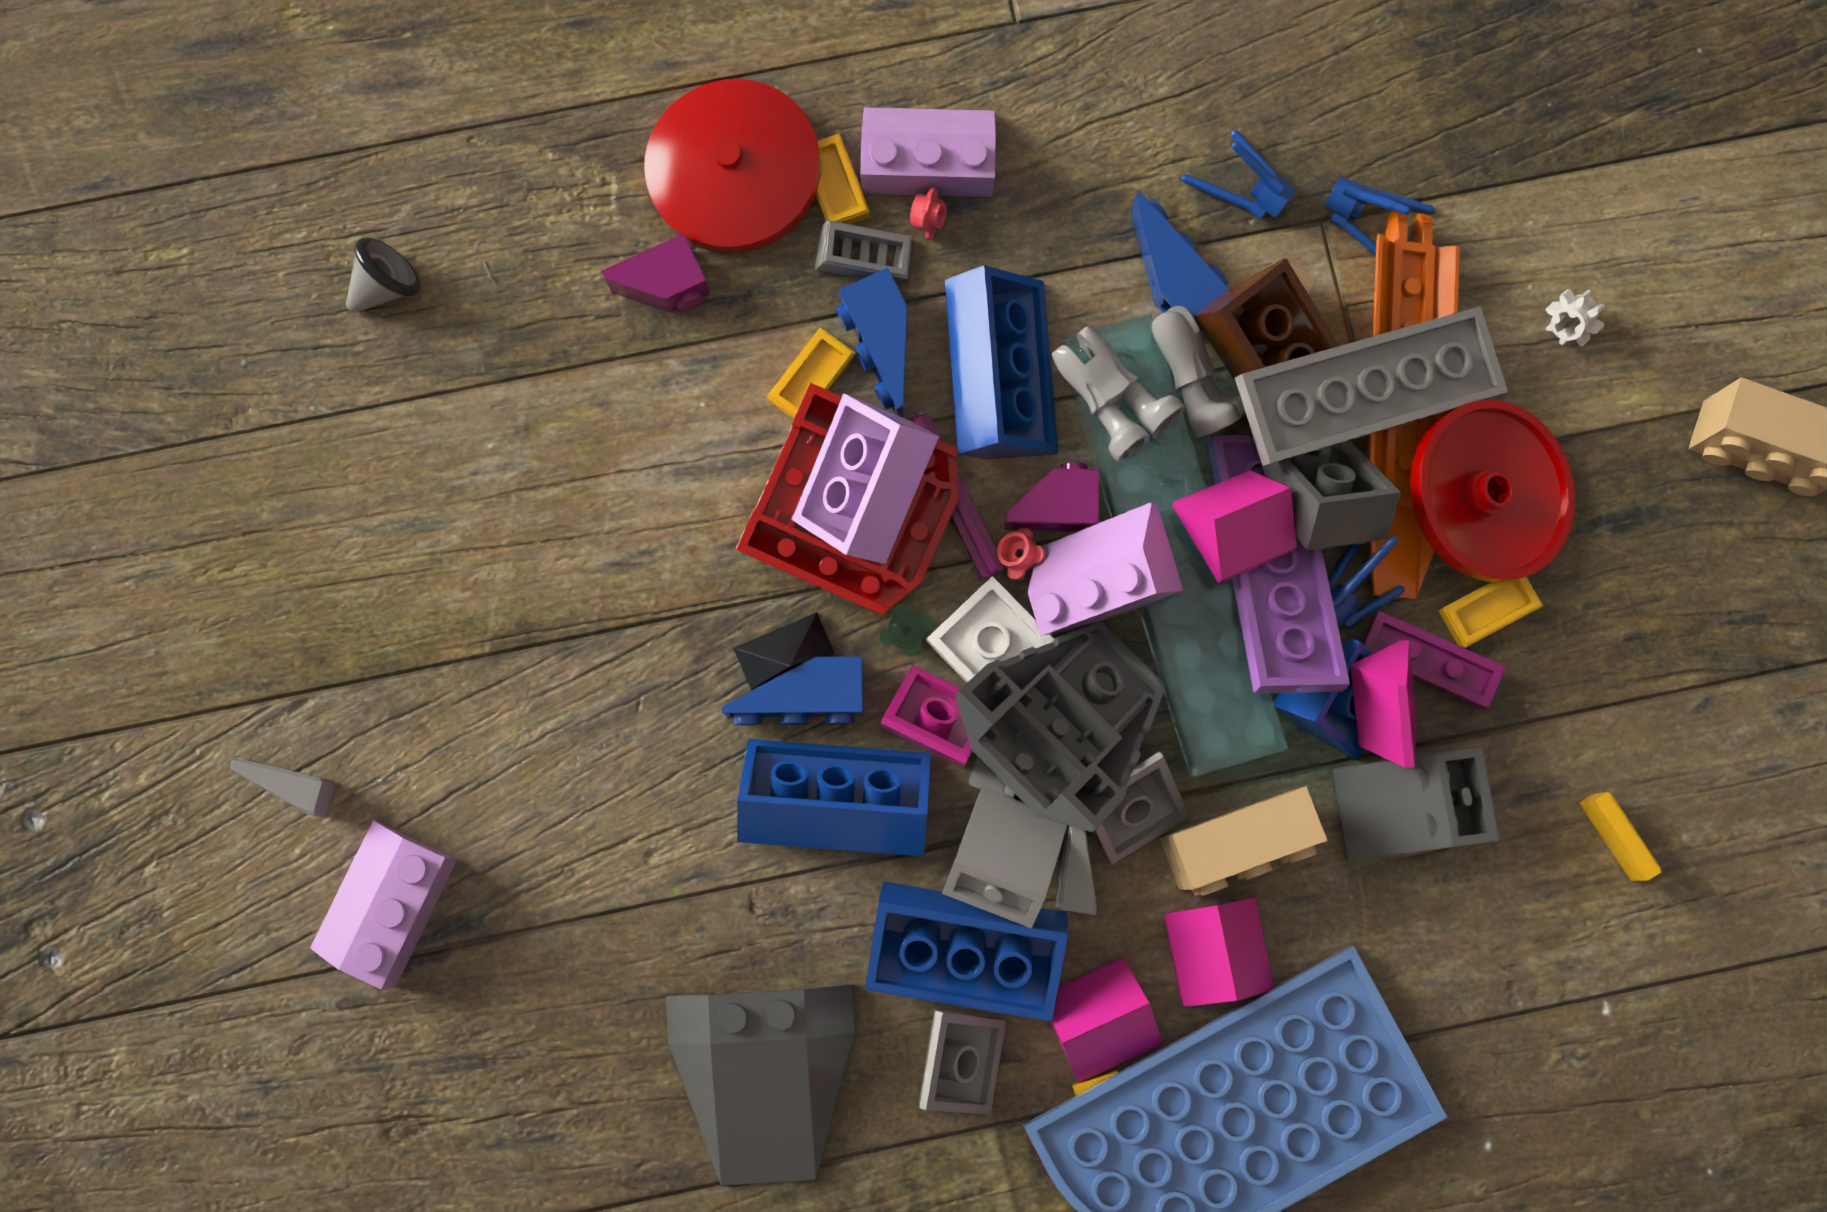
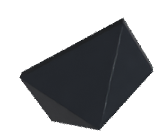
[734,612,835,690]

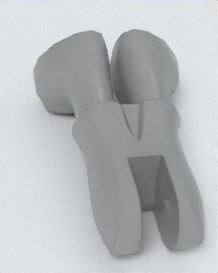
[1152,306,1245,438]
[1051,326,1186,463]

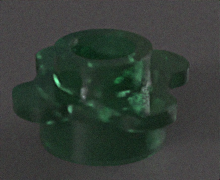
[880,603,933,657]

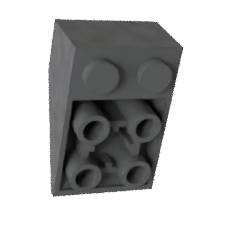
[1331,747,1500,861]

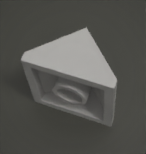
[1091,752,1190,865]
[919,1007,1007,1115]

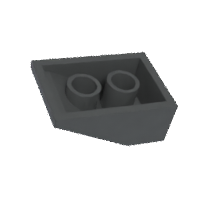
[1250,431,1401,550]

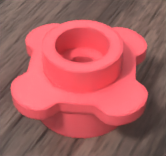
[910,188,947,240]
[997,527,1045,581]

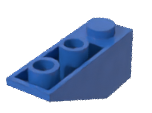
[1130,192,1229,324]
[835,267,907,417]
[722,657,863,726]

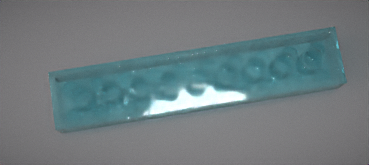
[1063,313,1288,779]

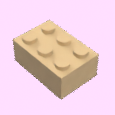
[1688,377,1827,496]
[1160,786,1328,896]

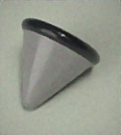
[346,237,420,313]

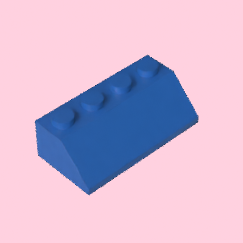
[945,265,1058,459]
[737,739,931,856]
[865,881,1068,1022]

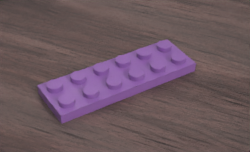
[1207,435,1350,694]

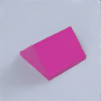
[1172,470,1297,584]
[1350,640,1417,768]
[880,665,972,769]
[1164,897,1274,1007]
[1051,957,1163,1083]

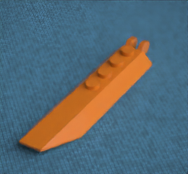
[1368,211,1460,600]

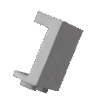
[942,787,1067,929]

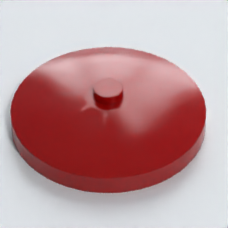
[644,79,821,253]
[1410,400,1575,582]

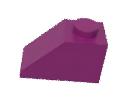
[602,234,710,312]
[1004,462,1099,532]

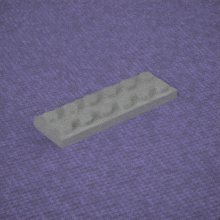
[1235,306,1508,466]

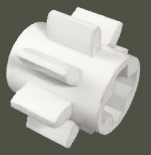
[1545,289,1605,346]

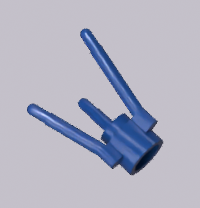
[1181,130,1297,220]
[1324,176,1435,256]
[1328,535,1405,630]

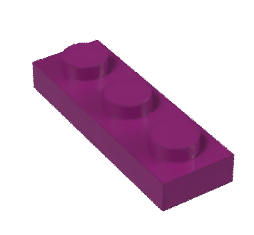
[1362,610,1506,710]

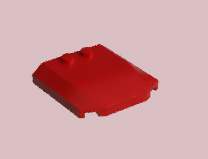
[735,383,959,615]

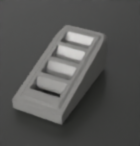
[815,220,912,281]
[230,758,336,817]
[1055,825,1097,915]

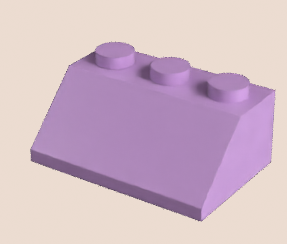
[860,107,996,197]
[792,394,939,564]
[1028,502,1184,636]
[310,820,458,990]

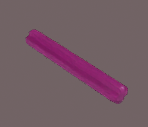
[910,413,1005,579]

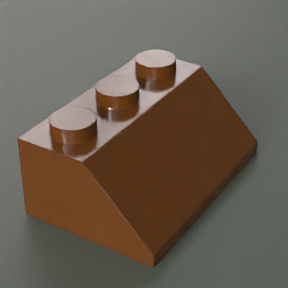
[1194,258,1339,385]

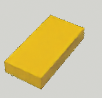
[816,133,870,224]
[767,327,856,419]
[1438,577,1543,648]
[1579,792,1661,881]

